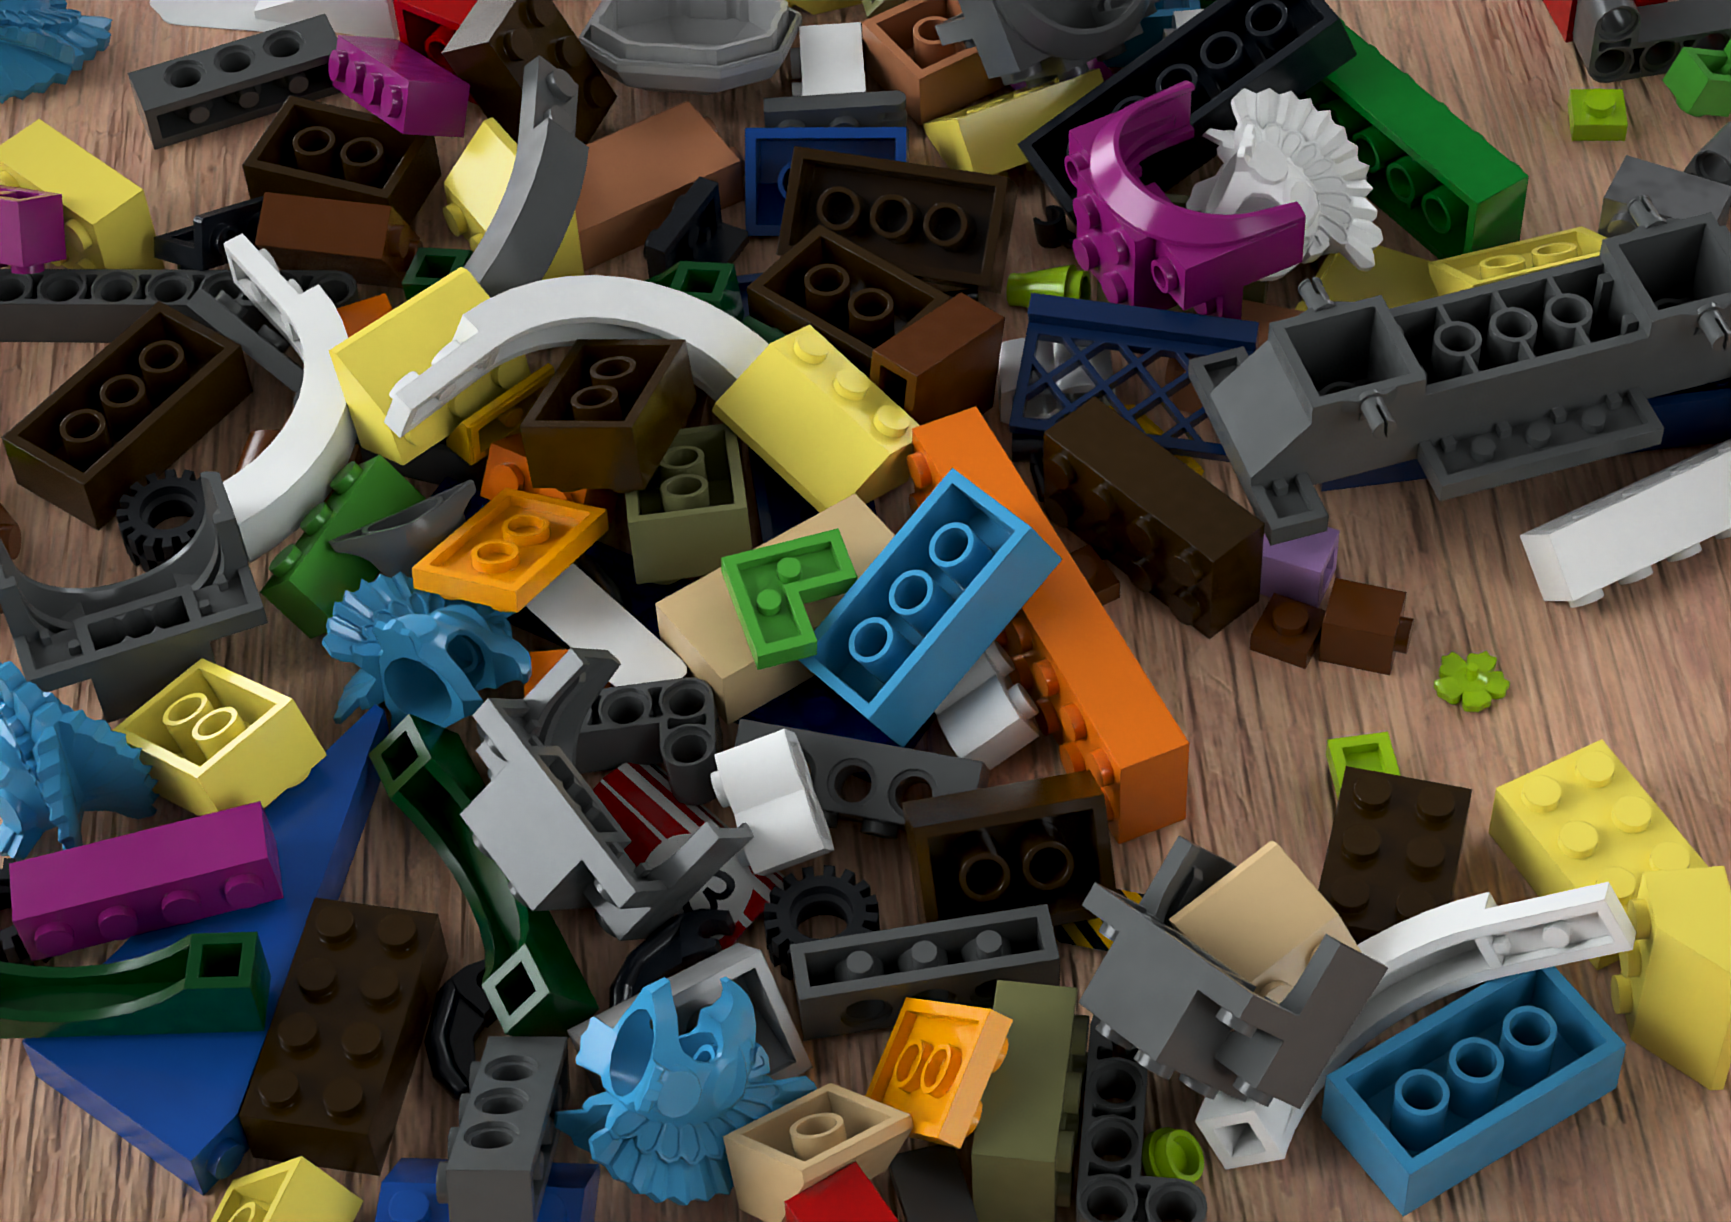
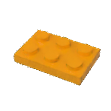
[412,488,609,613]
[865,997,1013,1149]

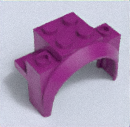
[1064,80,1306,320]

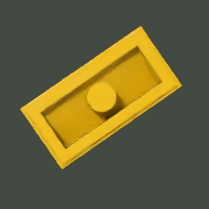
[446,363,555,465]

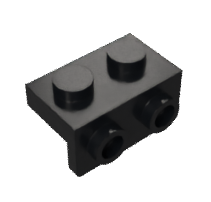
[643,176,749,278]
[154,195,264,271]

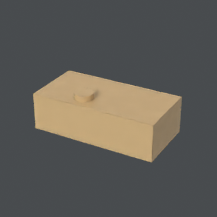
[655,493,895,725]

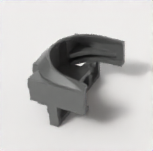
[935,0,1160,88]
[0,471,268,723]
[460,648,754,941]
[1078,836,1388,1109]

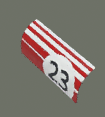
[593,762,785,950]

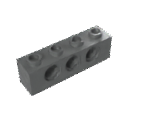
[128,14,341,150]
[734,719,990,840]
[790,904,1060,1041]
[436,1036,570,1222]

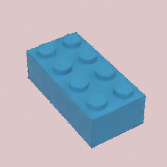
[798,468,1062,748]
[1321,966,1626,1217]

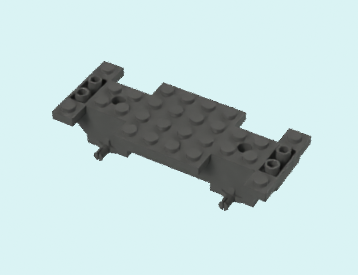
[1188,195,1731,546]

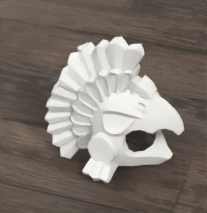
[1186,88,1383,281]

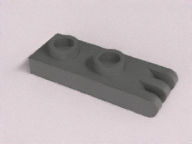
[763,90,907,128]
[186,288,304,393]

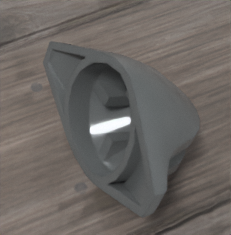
[328,479,476,578]

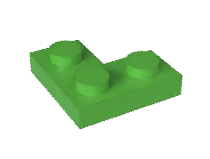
[721,528,857,670]

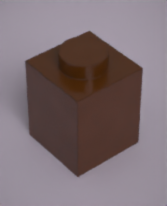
[1319,578,1414,675]

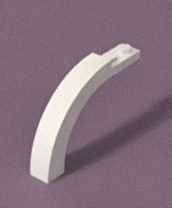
[223,233,357,563]
[384,275,769,438]
[1195,882,1637,1170]

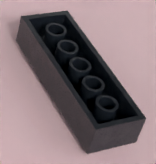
[1017,0,1357,228]

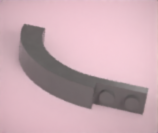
[463,55,589,298]

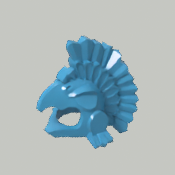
[0,0,112,104]
[322,571,532,732]
[0,661,160,862]
[554,977,817,1206]

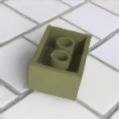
[625,424,753,585]
[971,980,1089,1222]

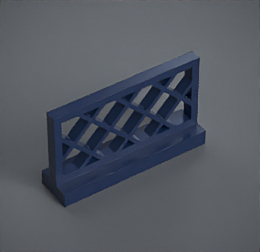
[1009,293,1259,462]

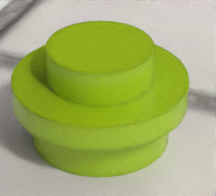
[1142,1127,1204,1184]

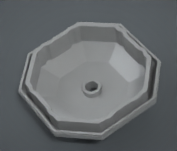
[579,0,802,95]

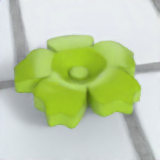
[1433,651,1510,712]

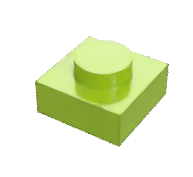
[1567,88,1628,141]
[1326,731,1401,799]

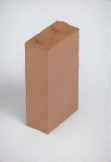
[575,101,745,271]

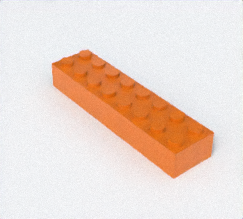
[907,406,1190,844]

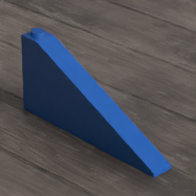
[22,704,390,1196]

